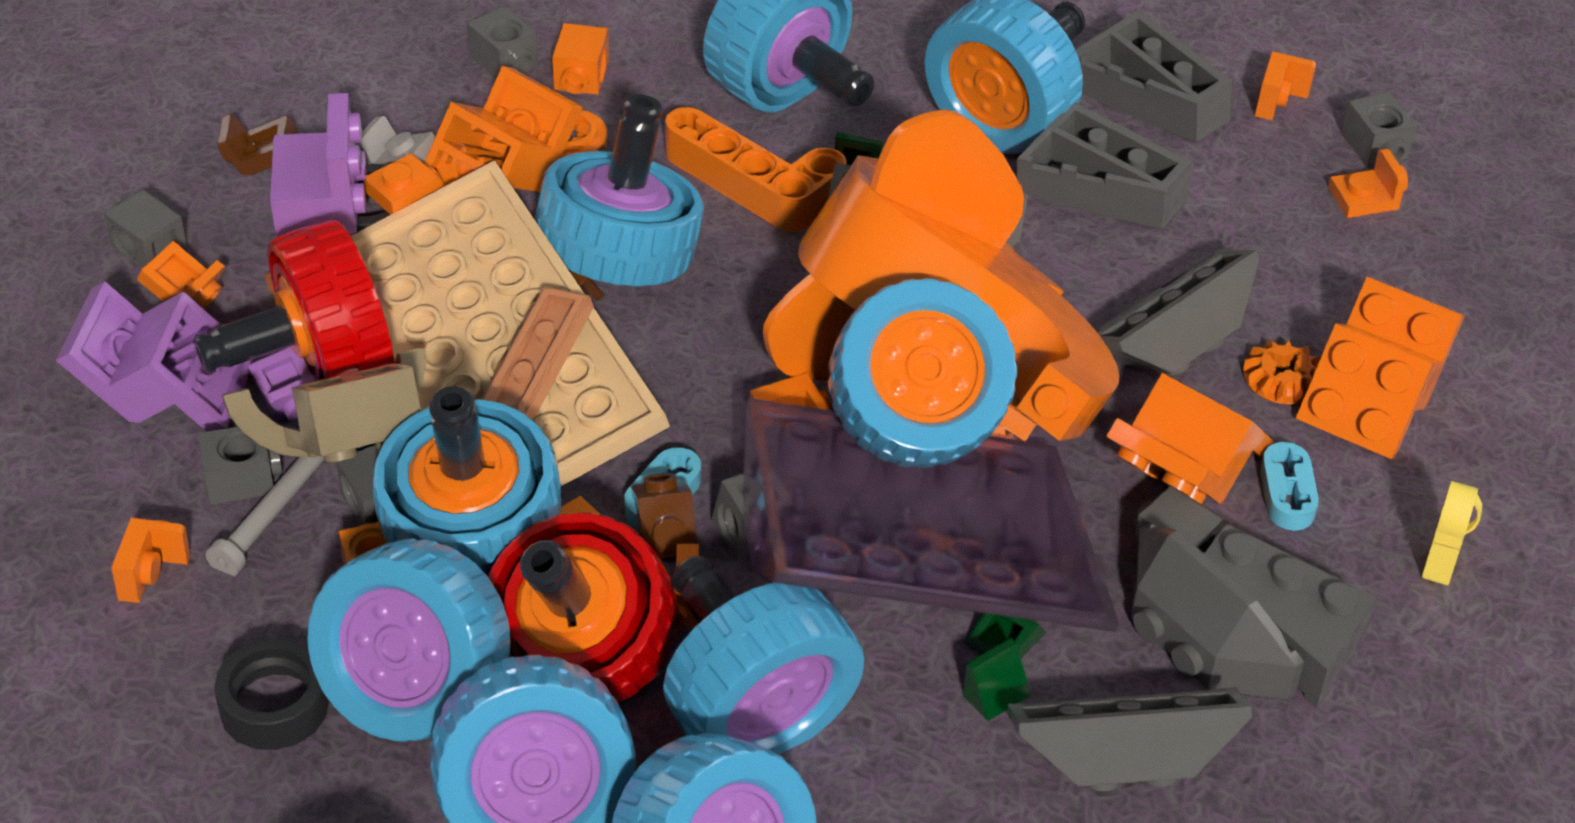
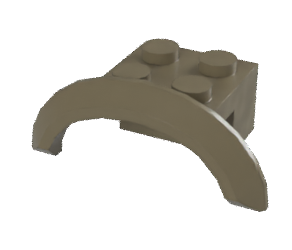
[222,348,426,462]

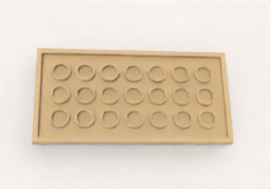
[351,160,670,486]

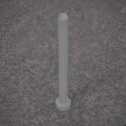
[205,456,324,576]

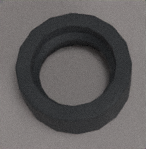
[214,639,329,750]

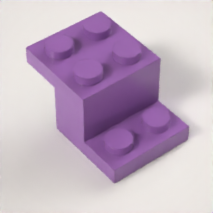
[270,93,367,237]
[56,281,256,432]

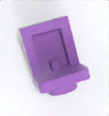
[248,347,318,422]

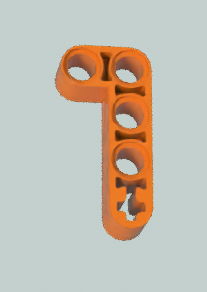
[665,107,846,232]

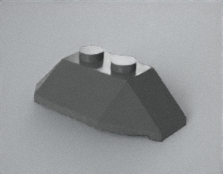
[1095,249,1259,376]
[1131,523,1304,699]
[1008,687,1252,791]

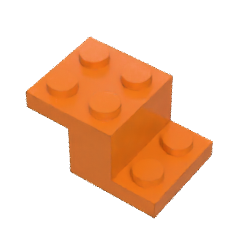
[424,65,583,192]
[1296,277,1465,459]
[1106,373,1274,505]

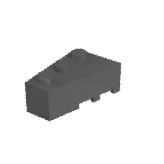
[1075,9,1232,143]
[1017,102,1192,229]
[1204,524,1377,709]

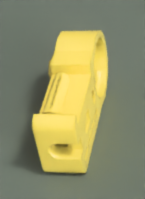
[1422,480,1482,586]

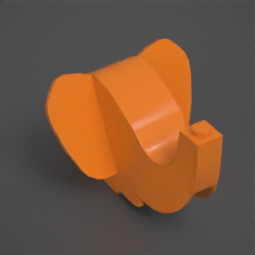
[763,109,1119,441]

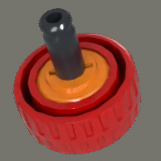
[193,220,394,381]
[487,512,679,703]

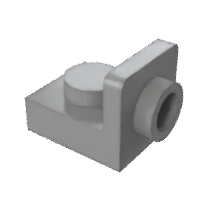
[355,116,435,167]

